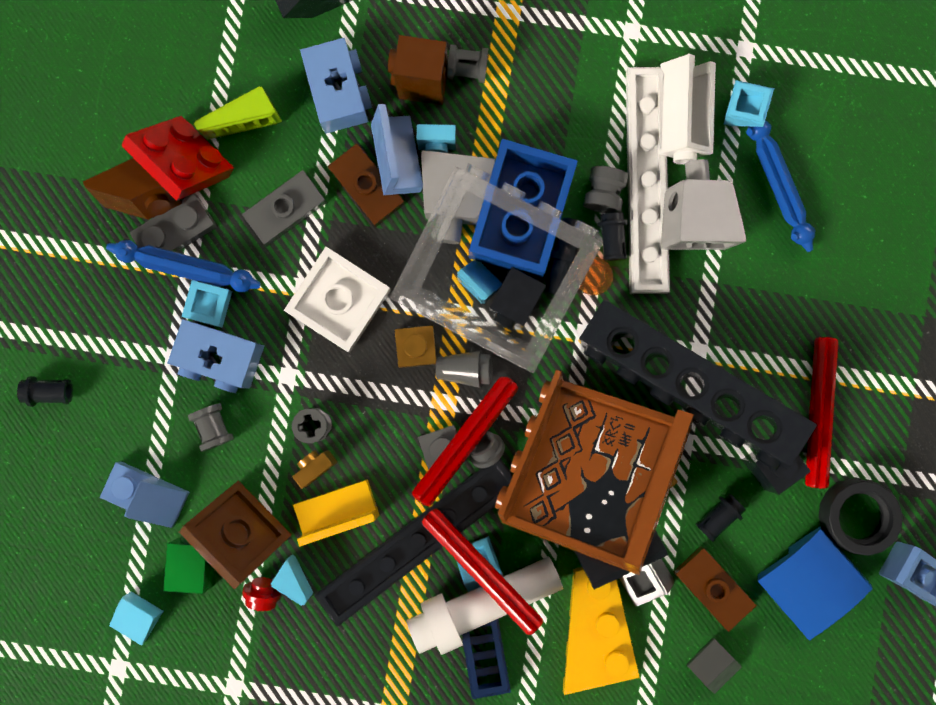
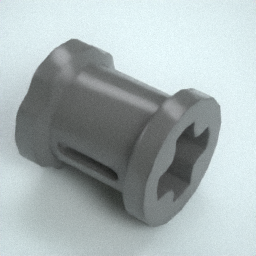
[447,44,488,83]
[187,403,234,452]
[292,408,332,443]

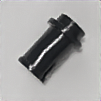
[597,212,628,261]
[17,376,73,407]
[695,493,746,542]

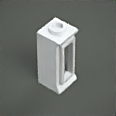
[658,54,716,164]

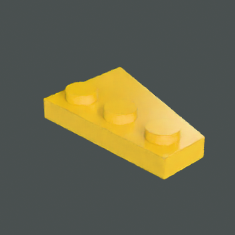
[562,567,640,695]

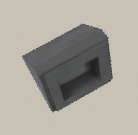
[686,638,742,694]

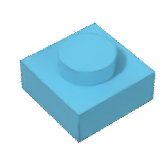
[416,124,456,153]
[181,280,233,328]

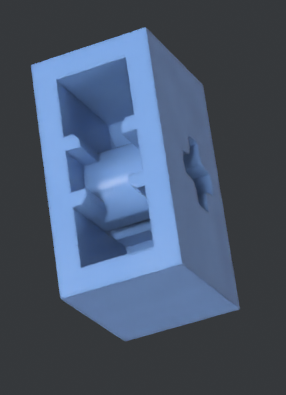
[300,38,372,134]
[167,319,264,393]

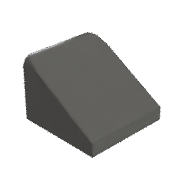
[619,558,674,607]

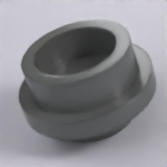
[468,431,505,468]

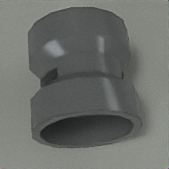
[583,166,629,213]

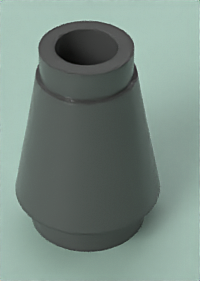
[436,350,493,388]

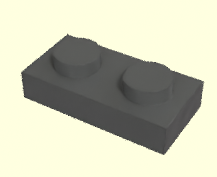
[129,193,217,252]

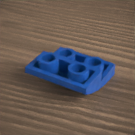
[758,527,873,640]

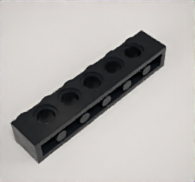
[579,300,817,471]

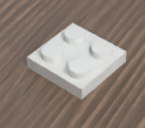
[284,247,391,353]

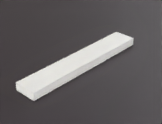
[626,67,670,294]

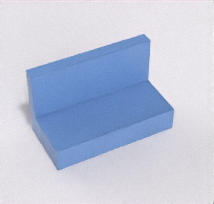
[371,104,423,196]

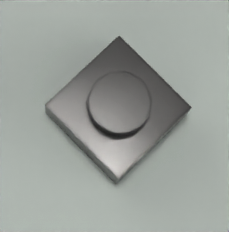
[418,425,466,470]

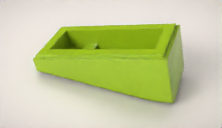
[194,86,282,140]

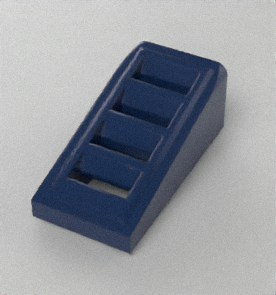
[462,619,511,699]

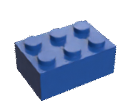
[469,139,578,279]

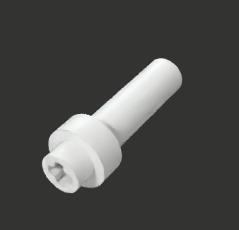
[406,557,563,655]

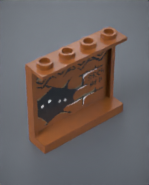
[495,370,694,575]

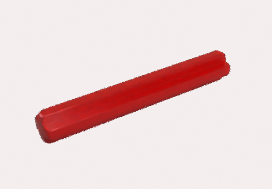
[805,337,839,489]
[412,377,518,507]
[422,509,543,635]

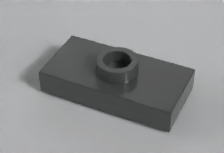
[242,170,327,247]

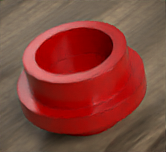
[242,577,282,611]

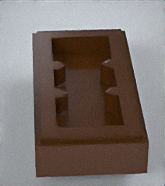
[328,143,405,227]
[673,546,757,632]

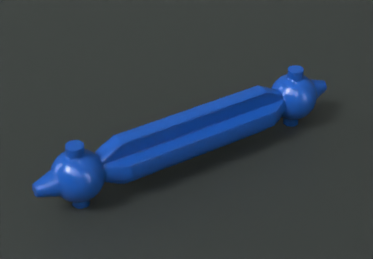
[746,120,815,252]
[106,240,261,292]

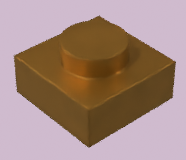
[395,326,437,368]
[292,450,338,489]

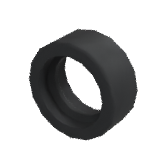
[818,479,903,556]

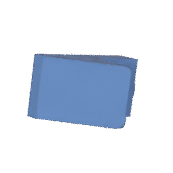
[100,461,190,528]
[879,542,936,606]

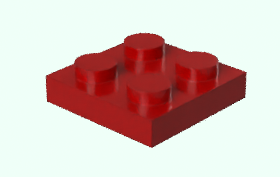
[121,116,234,201]

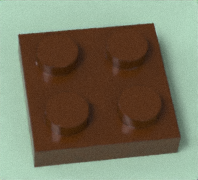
[179,480,291,590]

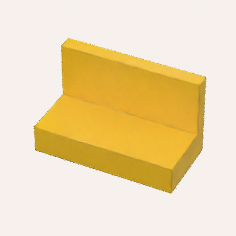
[293,479,379,547]

